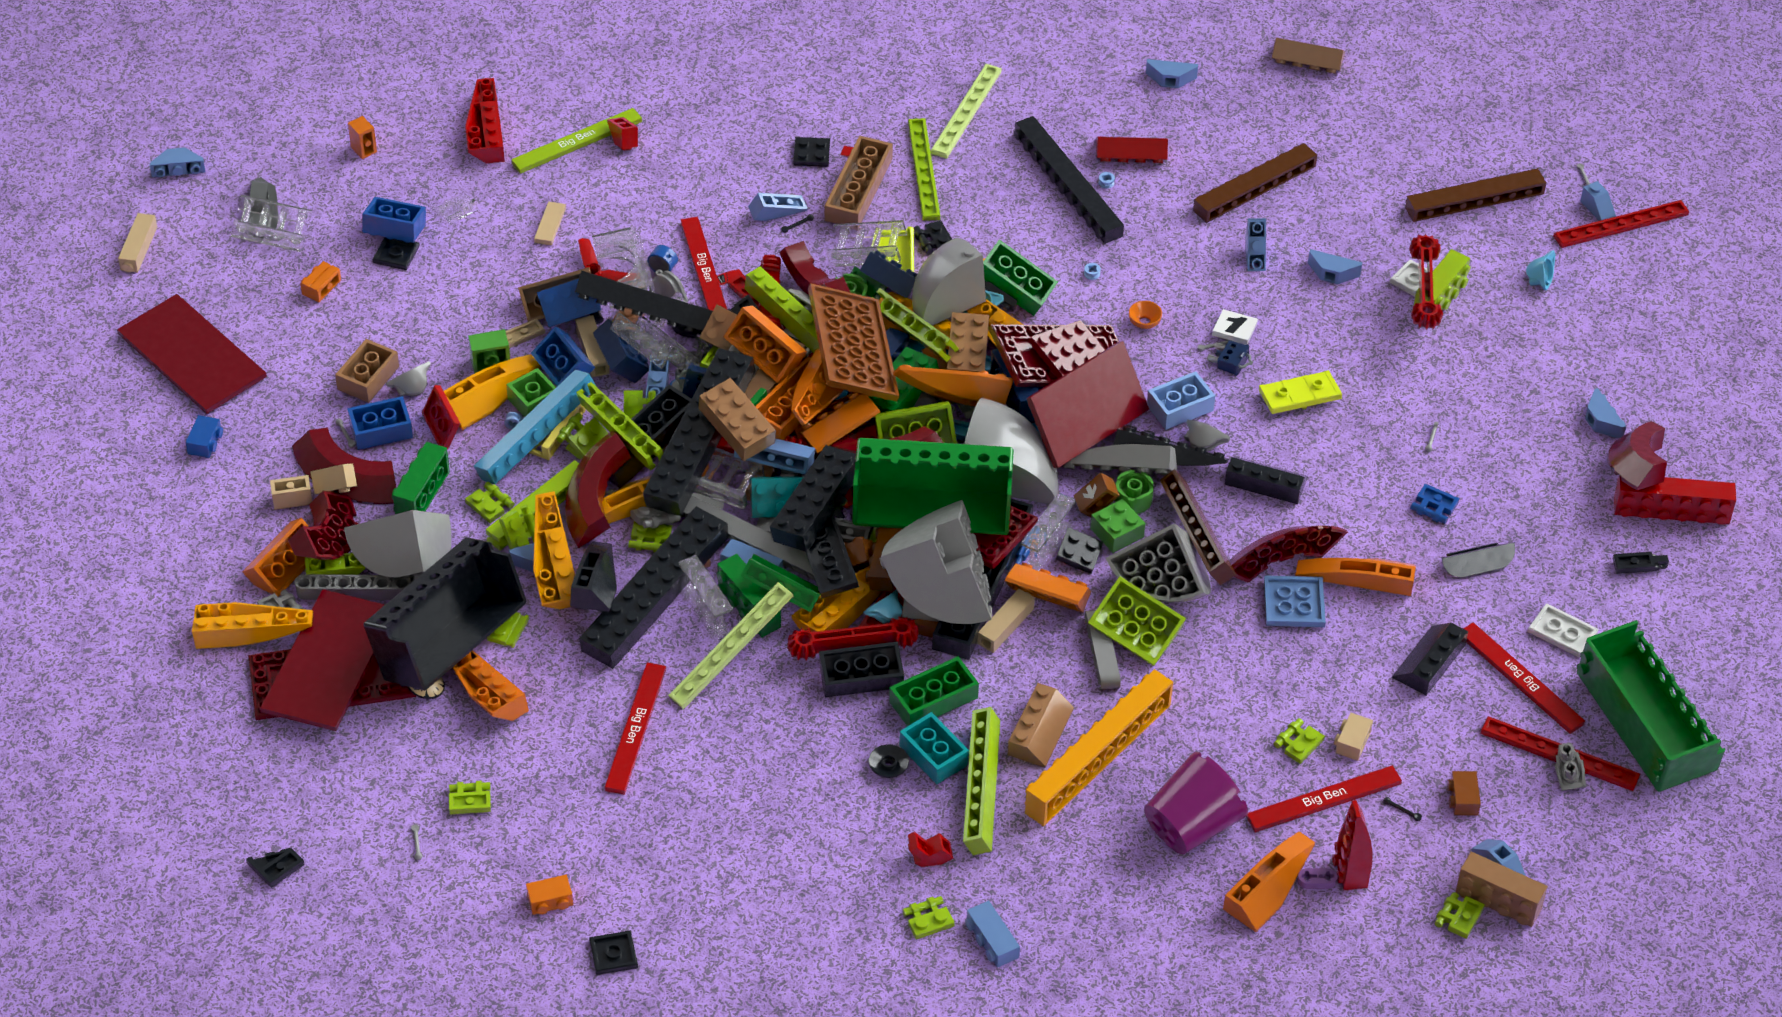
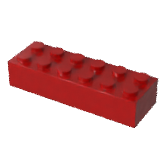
[1614,475,1736,525]

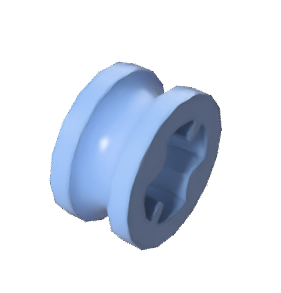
[1099,172,1115,189]
[1084,263,1101,280]
[504,412,523,429]

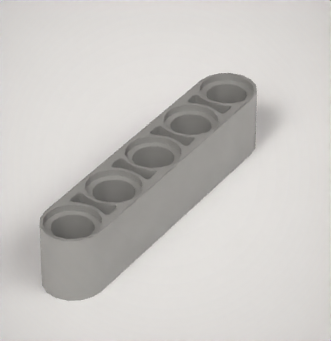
[1085,610,1121,690]

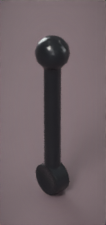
[781,214,814,233]
[1383,797,1422,821]

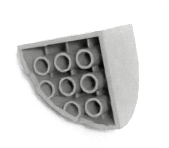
[912,238,986,325]
[344,510,451,579]
[1106,524,1211,602]

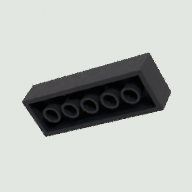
[608,384,692,488]
[769,445,856,552]

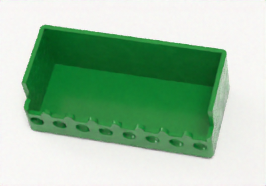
[853,438,1014,535]
[1577,620,1725,792]

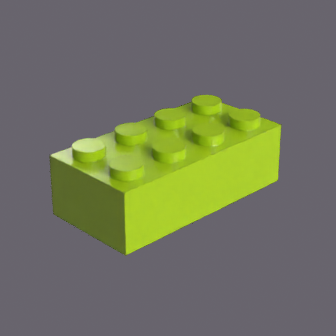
[1413,249,1471,310]

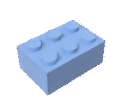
[1147,371,1215,430]

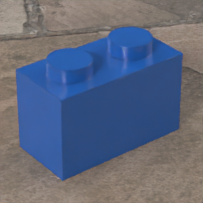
[185,415,223,458]

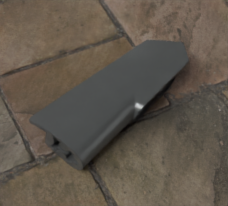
[246,177,282,239]

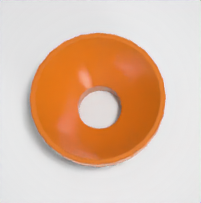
[1129,301,1162,329]

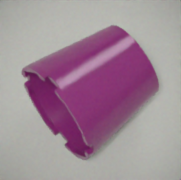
[1144,752,1248,855]

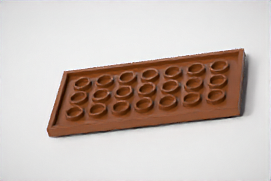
[808,283,899,401]

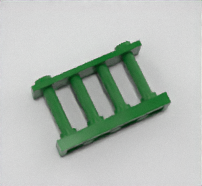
[741,554,820,613]

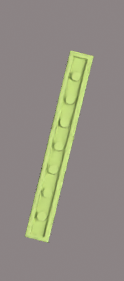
[931,64,1002,159]
[668,582,793,709]

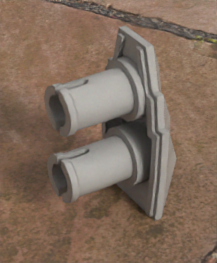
[1555,743,1586,791]

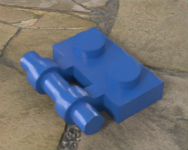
[1410,484,1460,524]

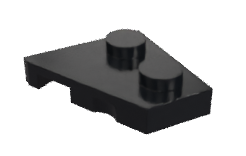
[246,848,305,888]

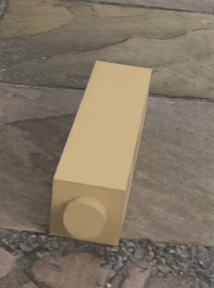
[118,213,157,273]
[575,315,610,377]
[977,589,1035,653]

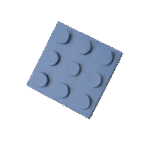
[1264,576,1326,627]

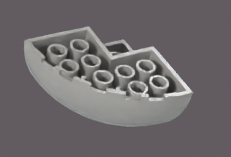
[964,398,1059,506]
[880,500,992,624]

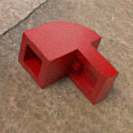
[908,831,954,867]

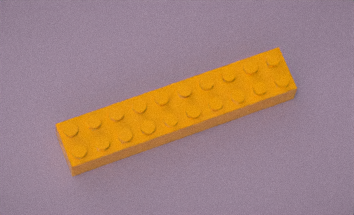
[1025,669,1173,827]

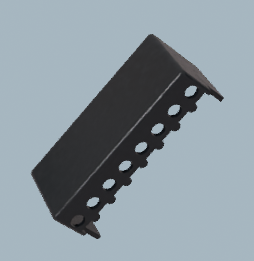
[363,537,526,691]

